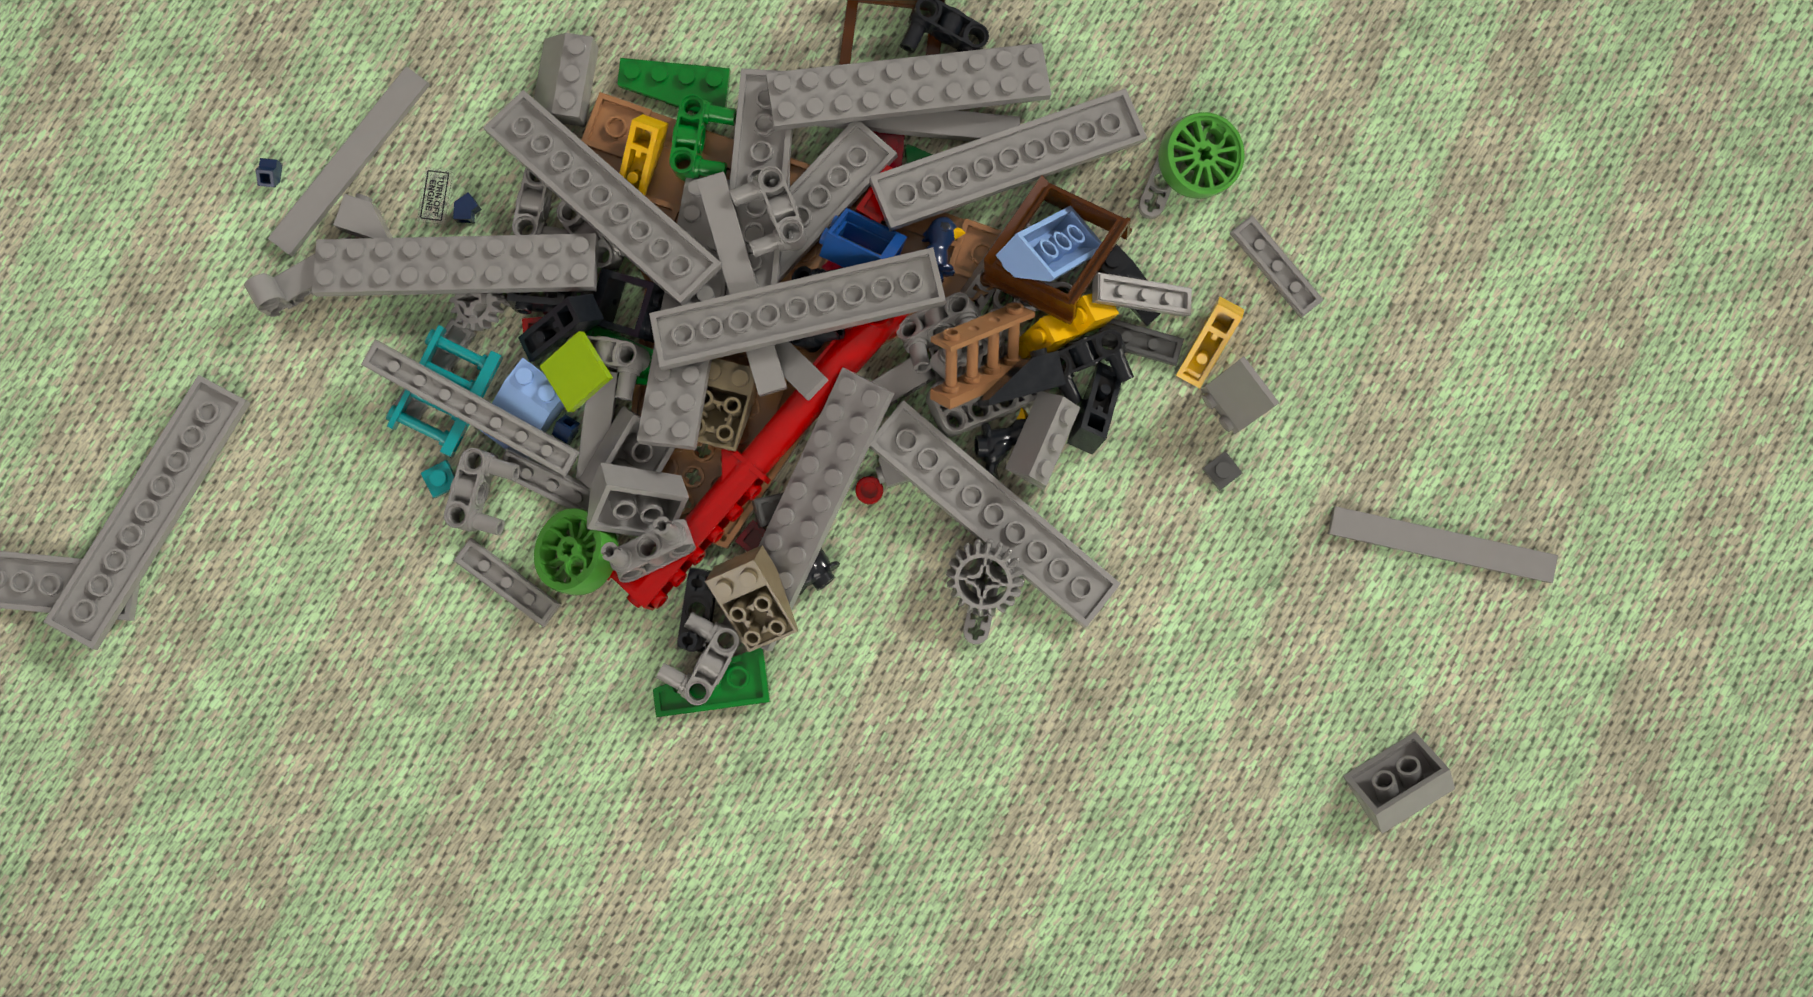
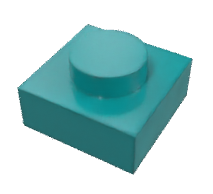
[421,460,455,499]

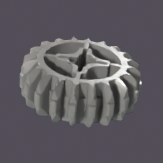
[946,539,1024,616]

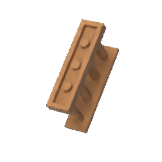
[930,302,1035,409]

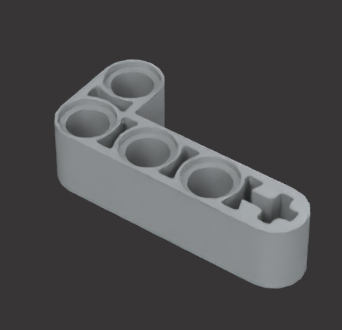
[244,237,352,317]
[872,358,936,408]
[926,380,1038,437]

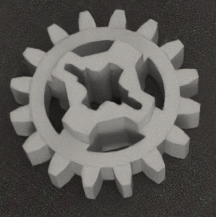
[449,293,506,331]

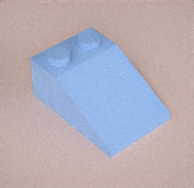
[480,357,565,450]

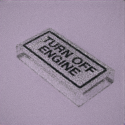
[417,167,455,227]

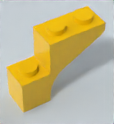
[1019,293,1119,358]

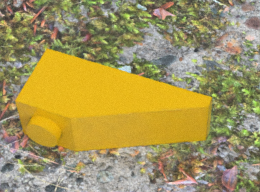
[619,114,669,196]
[1176,296,1244,389]

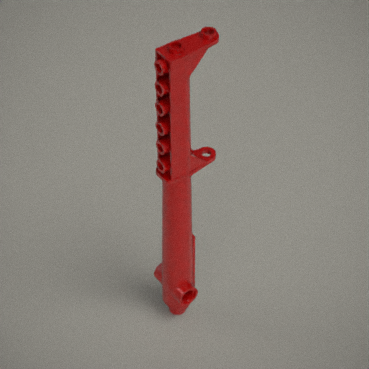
[608,313,910,611]

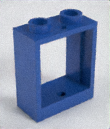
[819,208,907,268]

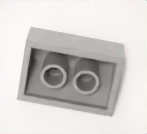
[534,33,599,127]
[1005,391,1080,490]
[579,406,675,489]
[587,462,689,536]
[1343,732,1455,834]

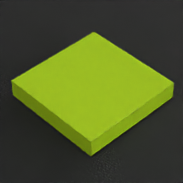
[540,331,613,412]

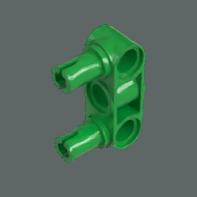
[669,94,737,181]

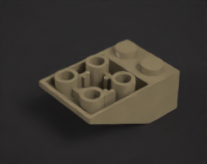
[697,358,757,452]
[705,545,798,652]

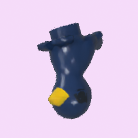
[922,217,966,283]

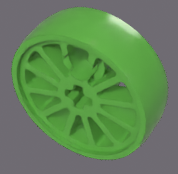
[1158,112,1245,199]
[534,508,618,596]

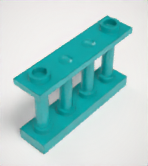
[386,325,503,457]

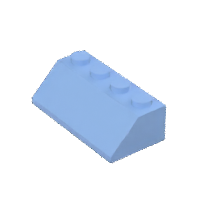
[996,206,1102,282]

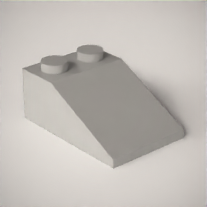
[1201,356,1279,434]

